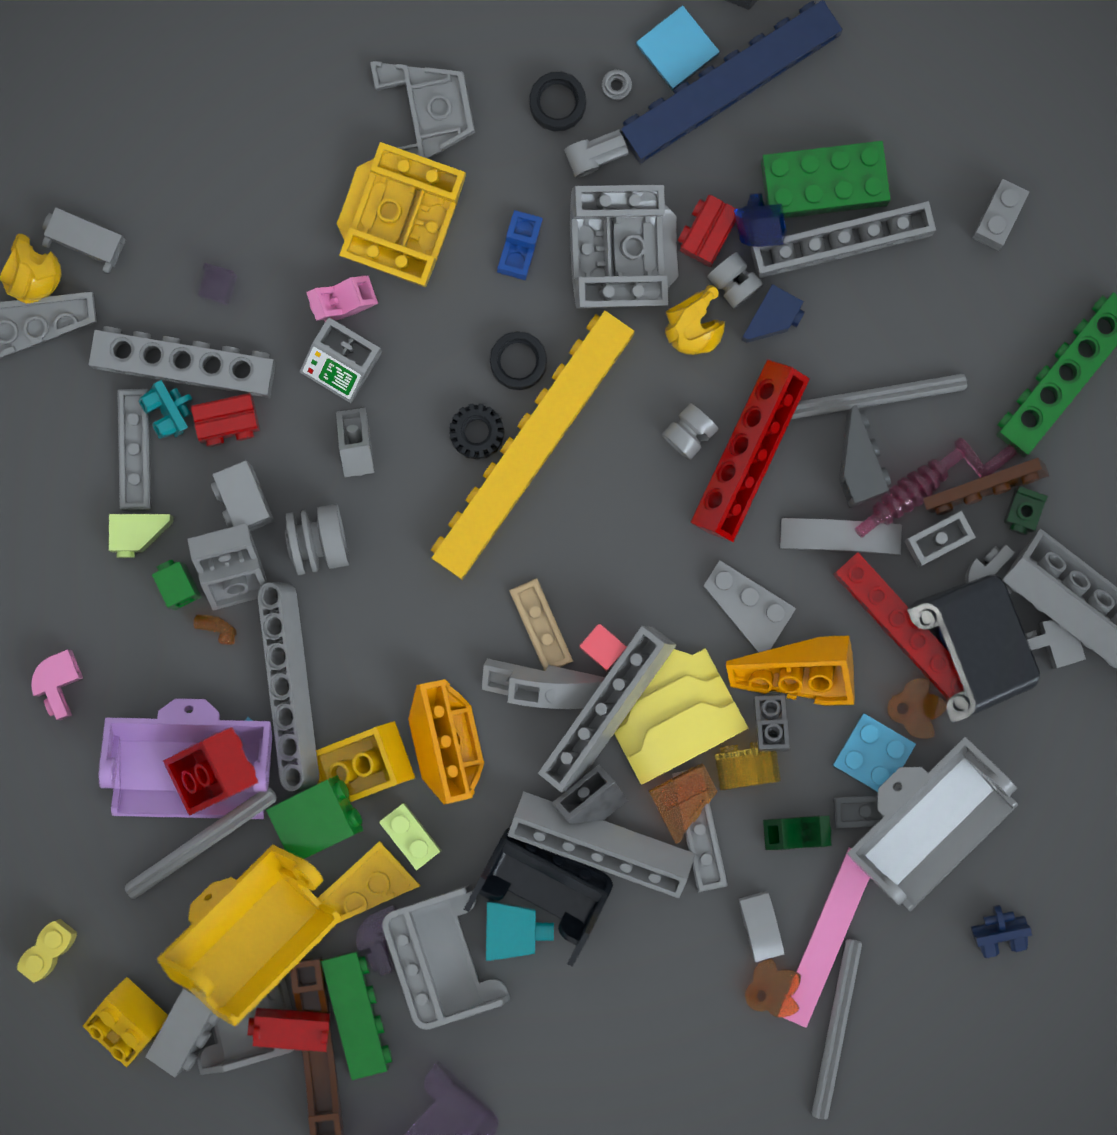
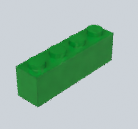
[321,950,393,1080]

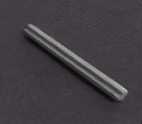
[792,374,967,419]
[124,787,277,899]
[812,939,862,1120]

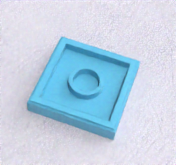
[636,6,720,90]

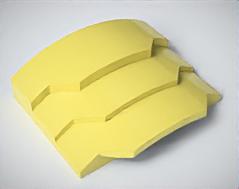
[614,648,749,785]

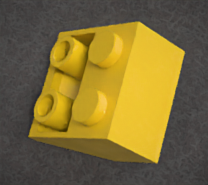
[83,977,168,1068]

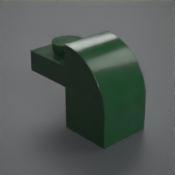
[763,815,832,850]

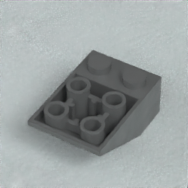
[839,405,891,508]

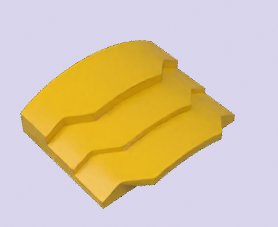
[336,142,466,288]

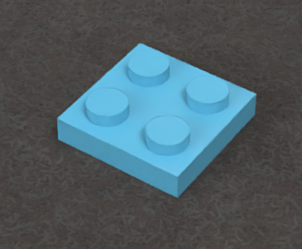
[832,713,916,792]

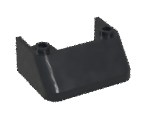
[464,828,613,967]

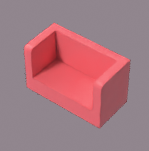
[579,624,627,672]

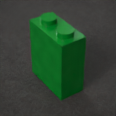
[266,775,364,859]

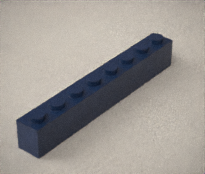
[621,0,843,164]

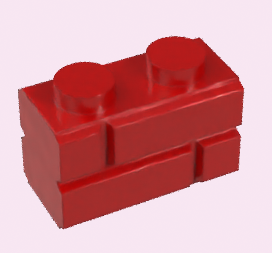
[678,195,741,267]
[191,393,260,447]

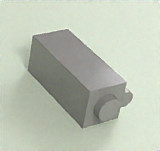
[42,207,126,274]

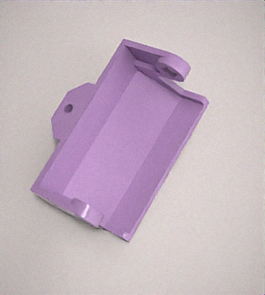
[99,699,272,819]

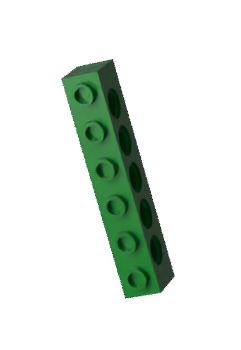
[996,292,1117,457]

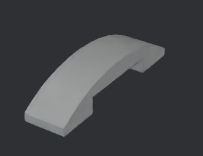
[780,518,902,555]

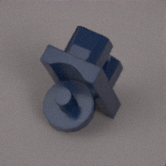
[971,905,1032,958]

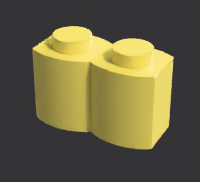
[17,919,77,983]

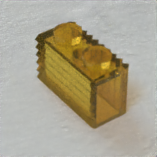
[714,741,781,790]

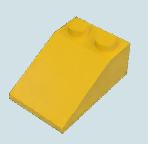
[316,721,416,802]

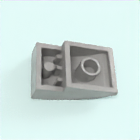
[187,523,268,610]

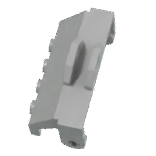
[847,737,1018,912]

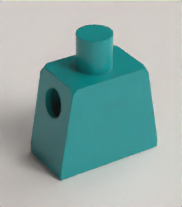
[486,901,554,961]

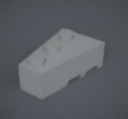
[146,987,220,1078]

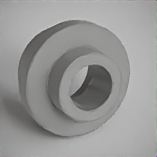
[602,70,632,100]

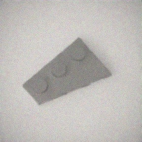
[703,560,796,653]

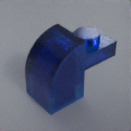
[734,193,787,247]

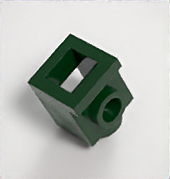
[1003,486,1048,535]

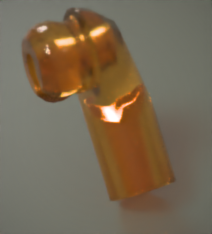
[193,614,237,645]

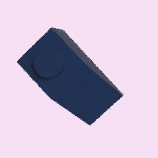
[741,284,805,343]

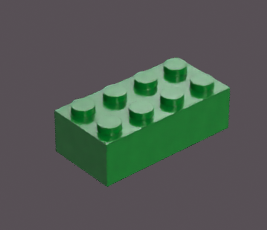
[761,141,890,220]

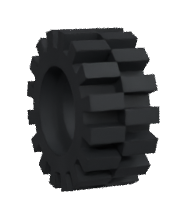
[449,404,504,460]

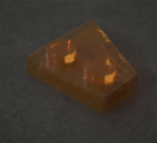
[649,763,717,844]

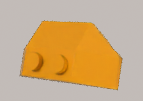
[408,679,484,805]

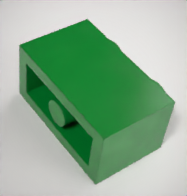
[152,559,202,610]

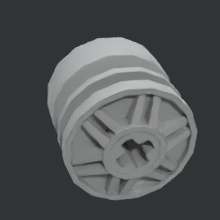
[285,504,349,575]

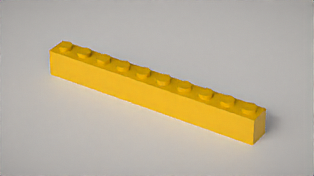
[431,311,634,580]

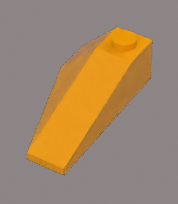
[726,636,855,706]

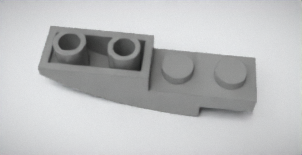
[482,658,605,709]

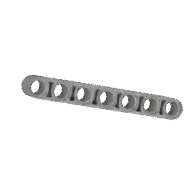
[258,582,319,791]

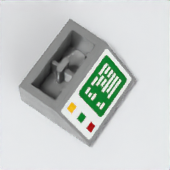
[300,317,382,403]

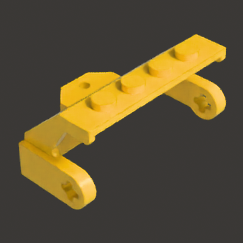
[157,844,341,1026]

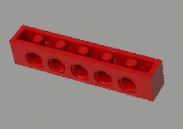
[690,359,810,542]
[833,552,964,701]

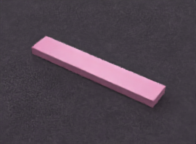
[778,847,870,1028]

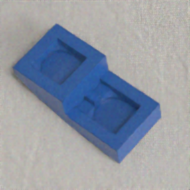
[497,210,543,280]

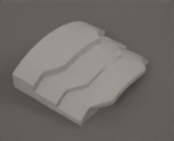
[570,185,679,309]

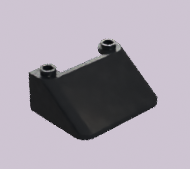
[907,575,1040,723]

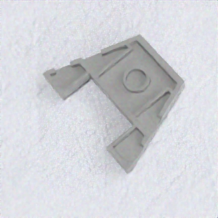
[370,61,475,159]

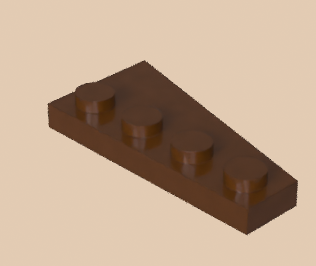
[923,458,1049,515]

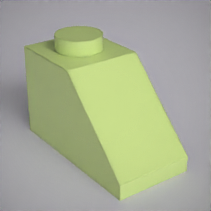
[109,514,173,558]

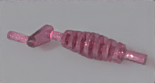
[855,438,1017,538]

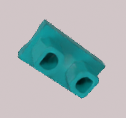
[139,380,193,439]

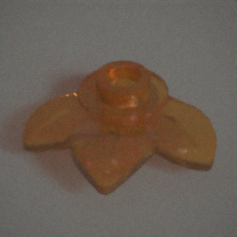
[887,678,947,739]
[745,958,801,1017]

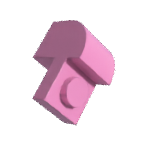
[306,276,378,322]
[31,650,83,720]

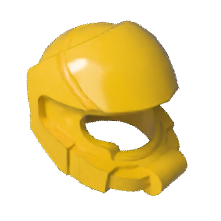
[0,234,62,303]
[665,285,725,355]

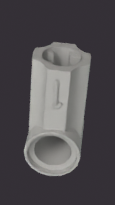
[564,129,629,178]

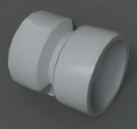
[707,252,764,309]
[662,403,719,460]

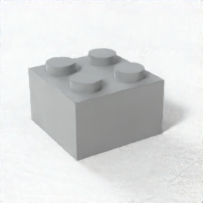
[211,460,275,531]

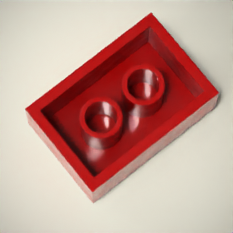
[163,727,259,816]

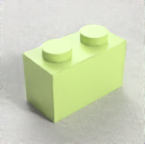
[379,803,442,870]

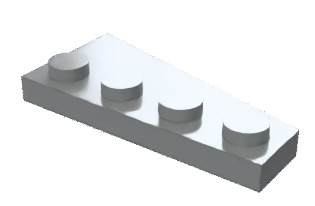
[0,292,97,358]

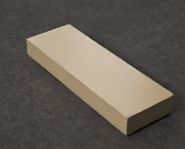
[509,578,573,671]

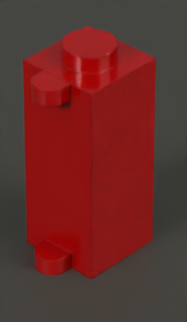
[247,1008,330,1052]

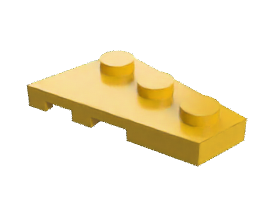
[317,841,421,923]

